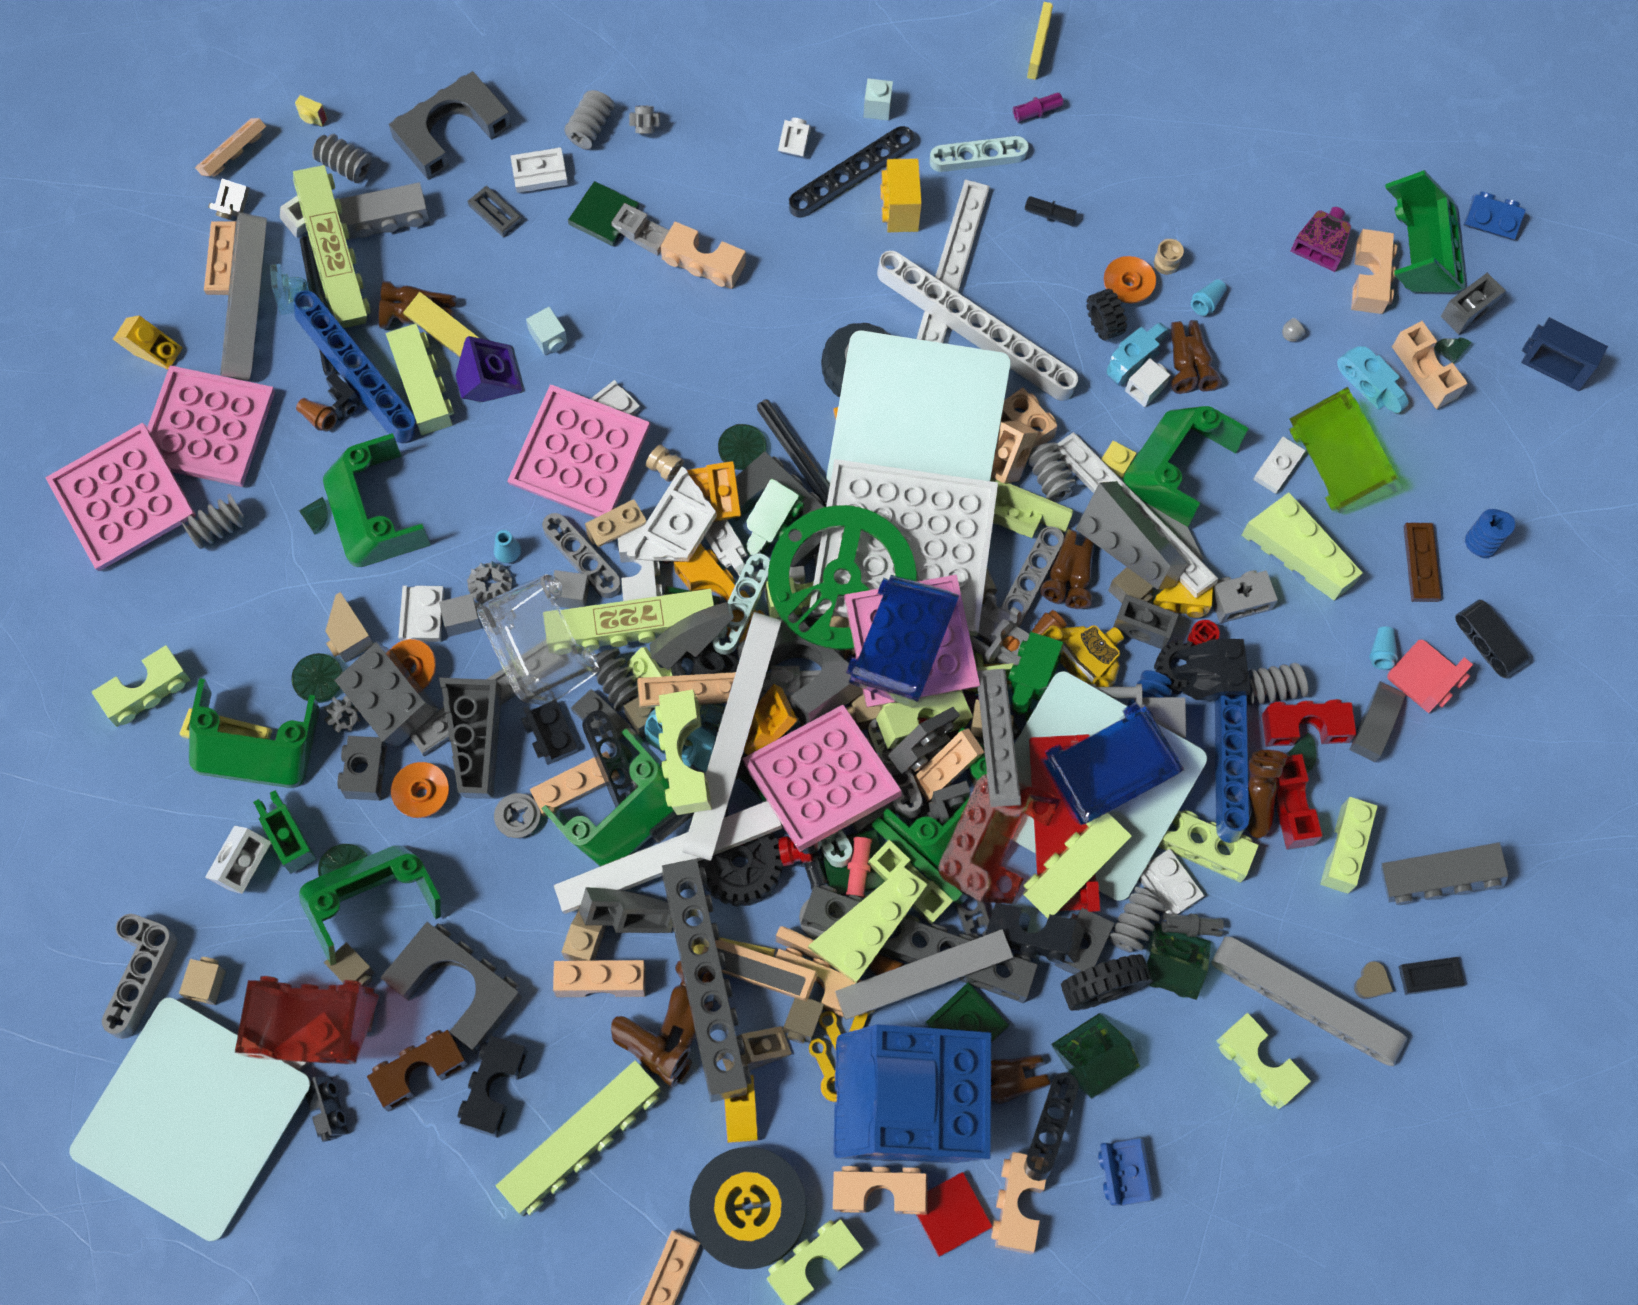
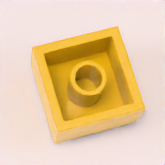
[880,159,921,233]

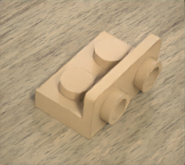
[585,499,646,547]

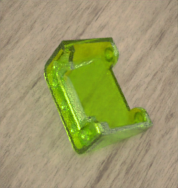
[1289,387,1403,513]

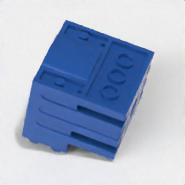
[833,1024,991,1164]

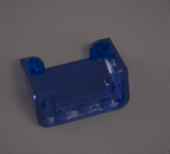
[846,575,959,708]
[1041,702,1184,825]

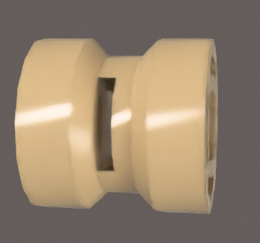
[1154,239,1184,275]
[646,444,684,482]

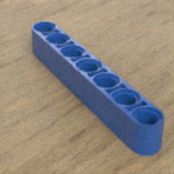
[294,290,415,443]
[1215,695,1249,843]

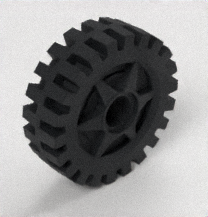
[698,832,783,907]
[1060,954,1152,1011]

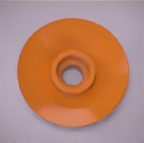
[1103,256,1156,304]
[391,639,436,689]
[391,762,449,818]

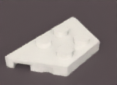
[627,467,717,561]

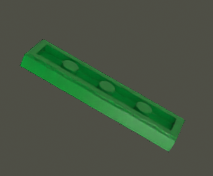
[872,817,968,905]

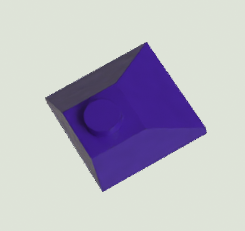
[455,336,523,402]

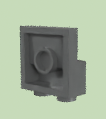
[888,707,960,774]

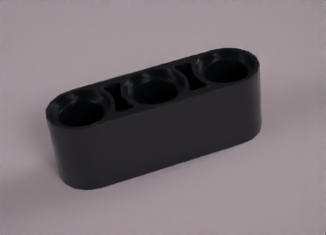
[1455,599,1530,678]

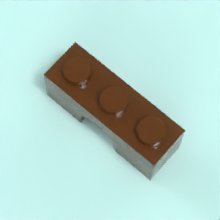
[367,1030,468,1112]

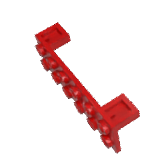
[1029,734,1100,912]

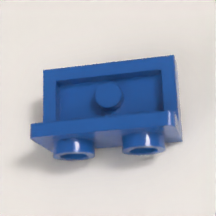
[1463,191,1526,240]
[1098,1138,1154,1206]

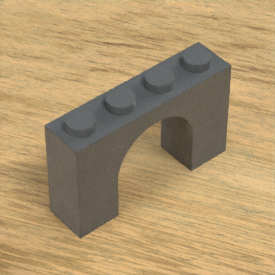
[389,71,512,180]
[734,452,824,568]
[737,613,863,725]
[381,922,522,1055]

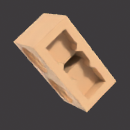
[1001,388,1058,448]

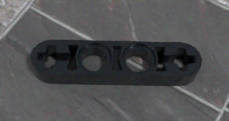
[582,710,638,808]
[1024,1072,1079,1181]

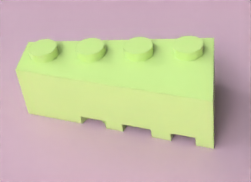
[808,867,927,984]

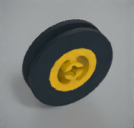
[689,1147,807,1269]

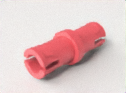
[846,837,872,898]

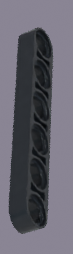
[789,126,914,218]

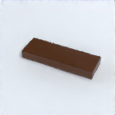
[1403,523,1441,602]

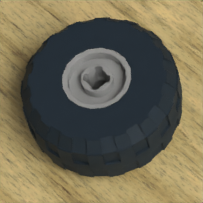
[821,323,891,397]

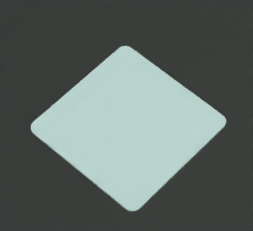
[826,331,1011,486]
[994,672,1207,901]
[70,998,310,1241]

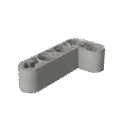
[102,914,177,1039]

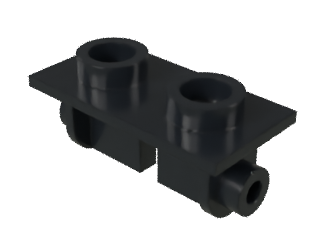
[306,1077,349,1142]

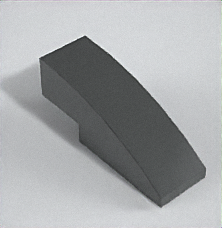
[650,602,734,670]
[1349,681,1405,762]
[579,887,673,933]

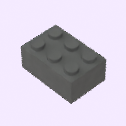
[335,642,439,748]

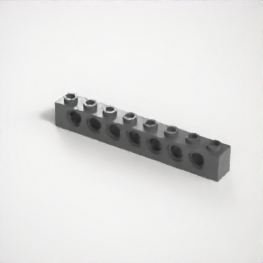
[662,858,752,1103]
[801,885,1037,1003]

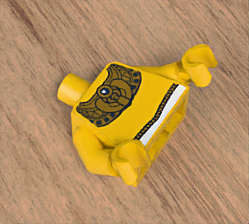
[1042,625,1124,687]

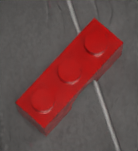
[1262,699,1356,747]
[1275,754,1323,850]

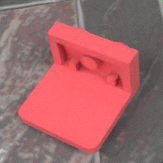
[1387,640,1473,713]

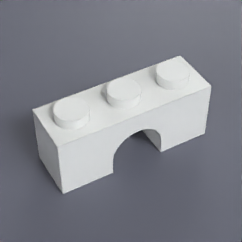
[618,525,663,601]

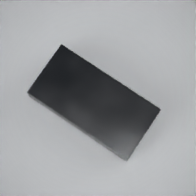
[1399,957,1465,995]

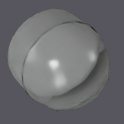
[1282,318,1305,342]

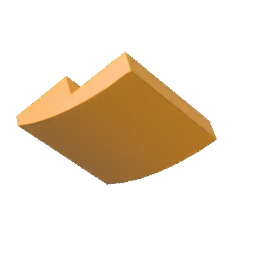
[687,461,741,522]
[744,684,797,755]

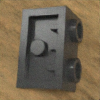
[927,781,971,826]

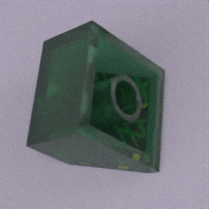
[1144,923,1211,1000]
[1051,1013,1140,1099]

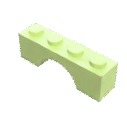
[655,690,712,815]

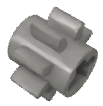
[629,105,660,133]
[324,695,361,732]

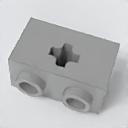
[1212,570,1278,624]

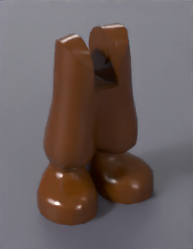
[379,281,456,329]
[1171,320,1222,394]
[1041,529,1094,609]
[1248,750,1287,838]
[659,961,725,1047]
[611,1016,692,1087]
[991,1055,1051,1104]

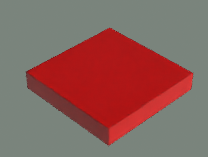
[916,1172,992,1258]

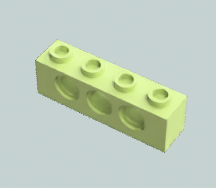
[1158,810,1258,883]

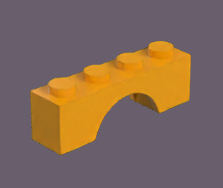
[674,543,765,649]

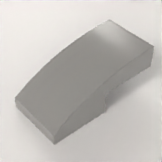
[611,203,669,256]

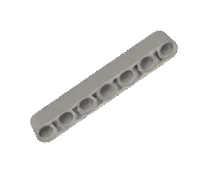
[220,212,267,381]
[1211,936,1407,1066]

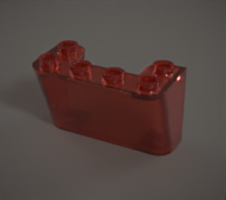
[939,774,1061,904]
[235,976,379,1064]

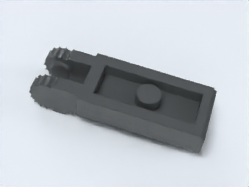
[571,689,637,760]

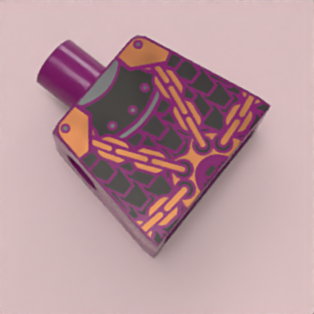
[1290,207,1351,272]

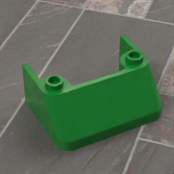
[1385,170,1465,293]
[1122,406,1249,527]
[323,433,431,567]
[189,678,320,788]
[883,728,1021,873]
[541,729,674,867]
[299,845,441,966]

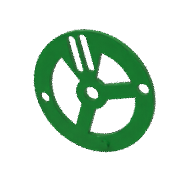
[768,505,917,650]

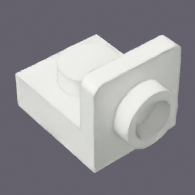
[778,118,811,157]

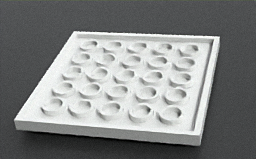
[810,459,998,636]

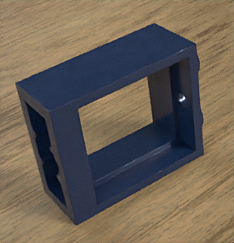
[1521,317,1608,391]

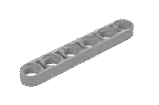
[982,526,1064,664]

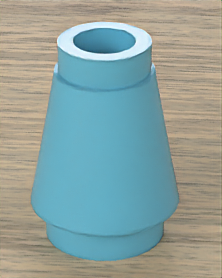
[1191,279,1226,316]
[493,530,521,563]
[1369,626,1398,670]

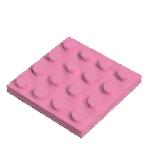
[147,365,275,487]
[507,384,651,518]
[45,423,196,571]
[844,574,980,708]
[742,705,902,852]

